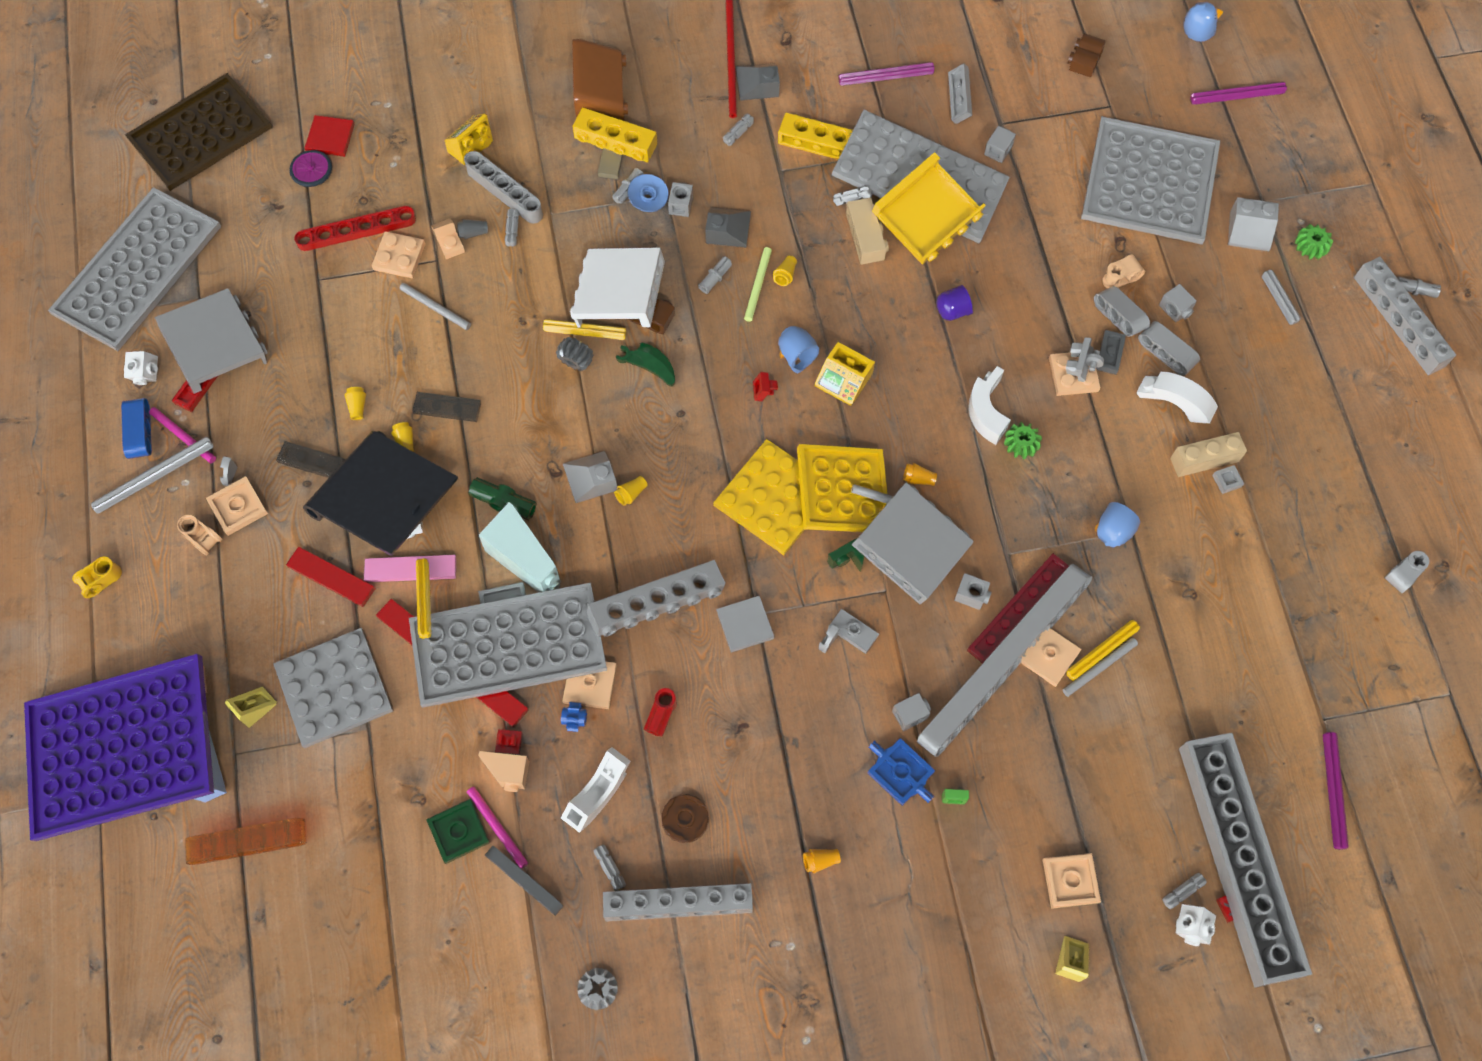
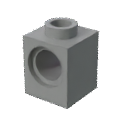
[984,126,1016,163]
[668,182,693,217]
[1159,284,1197,323]
[954,573,992,610]
[892,693,931,732]

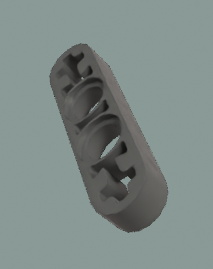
[485,846,563,916]

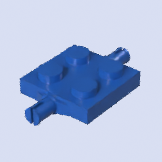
[868,738,935,806]

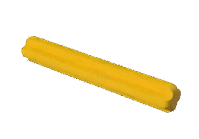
[543,319,626,340]
[416,558,432,639]
[1066,620,1140,681]

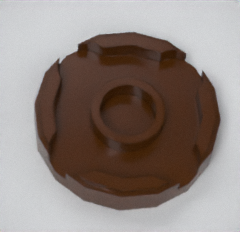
[661,794,709,843]

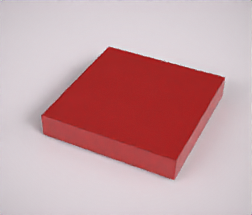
[305,115,355,157]

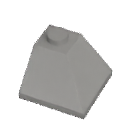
[563,451,617,503]

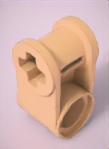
[1102,255,1145,288]
[177,515,223,556]

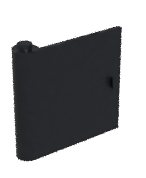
[303,431,458,556]

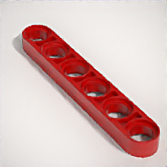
[294,206,416,251]

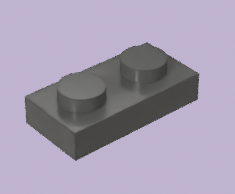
[1096,330,1126,375]

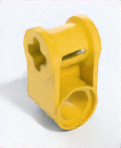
[72,557,122,598]

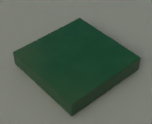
[426,799,490,864]

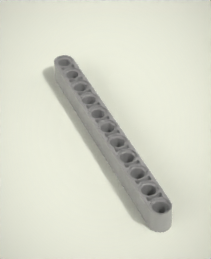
[917,564,1092,757]

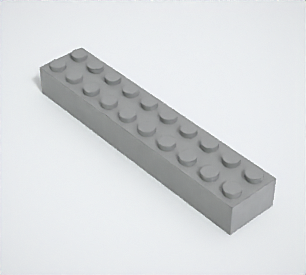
[1179,733,1312,988]

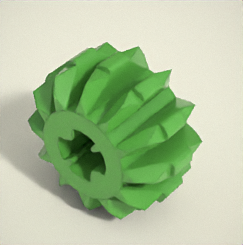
[1295,224,1333,260]
[1004,422,1042,460]

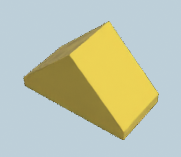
[225,687,277,728]
[1055,936,1089,982]

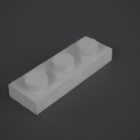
[948,64,972,124]

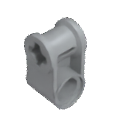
[1384,551,1430,593]

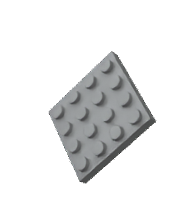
[273,628,393,749]

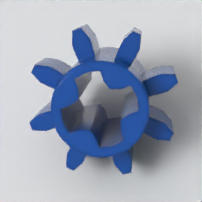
[561,702,587,732]

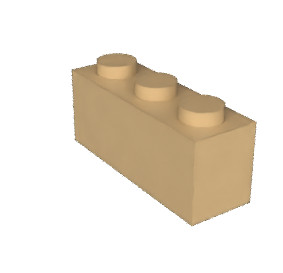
[846,198,889,265]
[1170,432,1247,477]

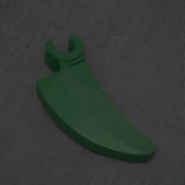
[616,342,675,387]

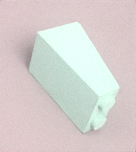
[479,502,561,593]

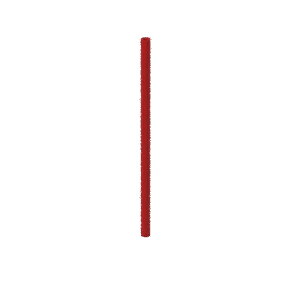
[725,0,737,118]

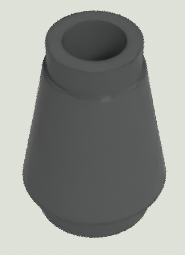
[457,219,488,240]

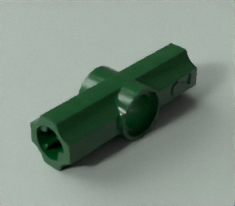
[468,477,537,521]

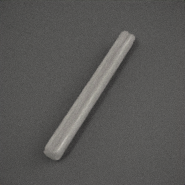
[91,437,214,514]

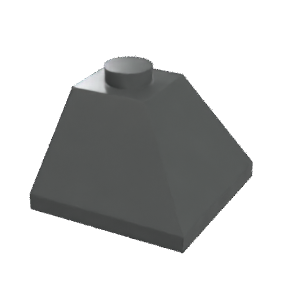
[736,63,780,101]
[705,207,751,248]

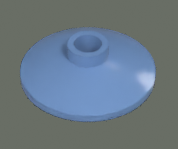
[628,174,669,212]

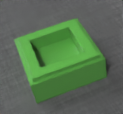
[942,789,969,805]

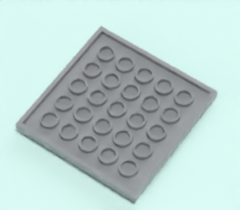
[1081,117,1220,244]

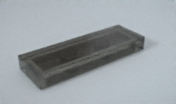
[412,392,481,422]
[276,441,346,478]

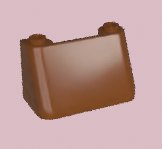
[572,39,628,121]

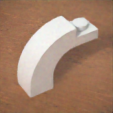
[969,366,1011,445]
[1137,371,1218,423]
[561,747,630,833]

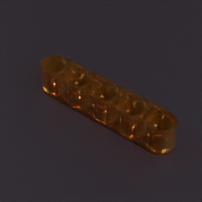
[185,818,307,865]

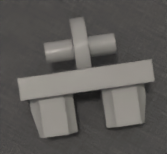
[1066,337,1104,382]

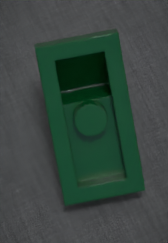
[827,537,864,572]

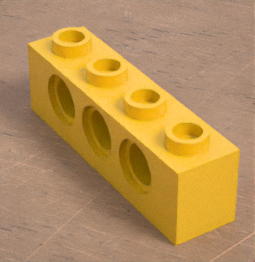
[573,107,657,163]
[778,113,854,159]

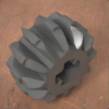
[556,337,594,371]

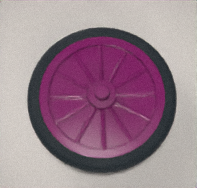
[289,150,332,187]

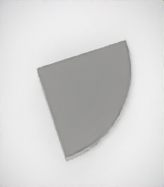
[220,457,238,486]
[819,624,839,653]

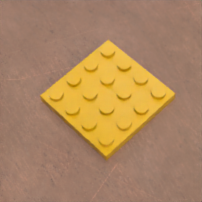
[713,439,805,555]
[797,444,887,532]

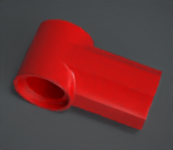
[643,688,677,737]

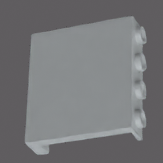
[155,288,268,394]
[852,483,974,604]

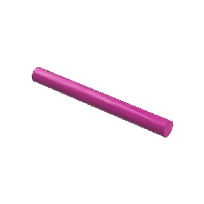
[149,407,216,464]
[467,787,528,869]

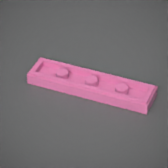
[364,555,456,582]

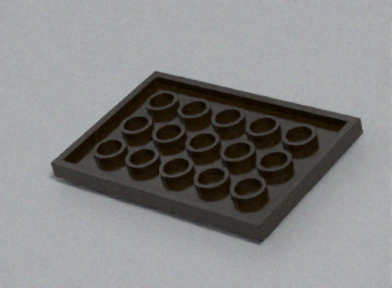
[125,73,273,191]

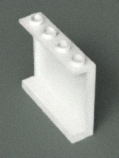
[571,248,665,327]

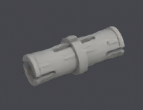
[1397,276,1441,298]

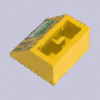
[445,114,493,165]
[815,342,875,406]

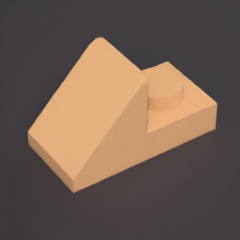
[431,218,465,259]

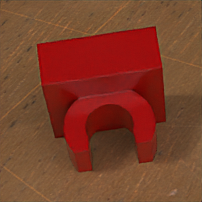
[753,372,778,401]
[495,729,523,755]

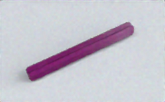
[838,62,934,86]
[1190,82,1287,105]
[1323,732,1349,850]

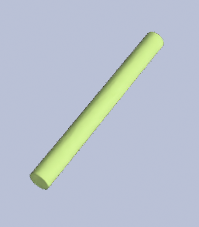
[744,247,772,321]

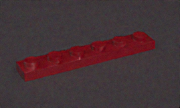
[967,553,1069,664]

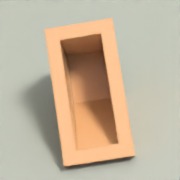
[479,751,529,792]

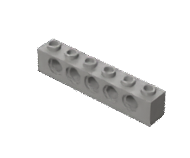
[1354,257,1456,376]
[586,560,726,637]
[603,883,753,921]

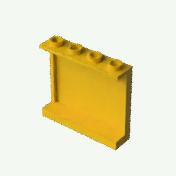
[872,152,986,265]

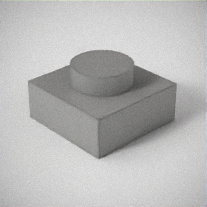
[1212,465,1244,494]

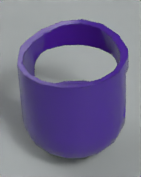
[936,285,973,321]

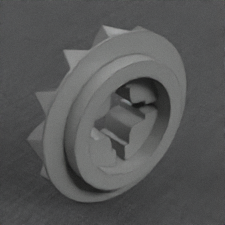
[577,968,618,1010]

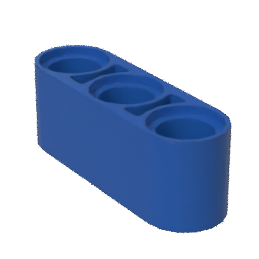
[121,398,152,459]

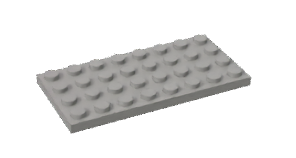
[832,110,1010,243]
[48,187,221,351]
[409,583,607,708]

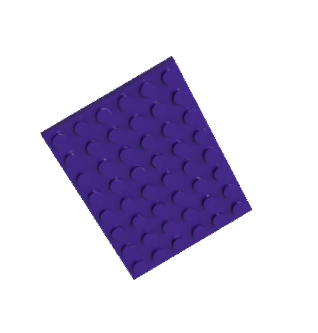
[24,654,214,841]

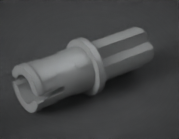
[612,168,644,204]
[698,256,732,294]

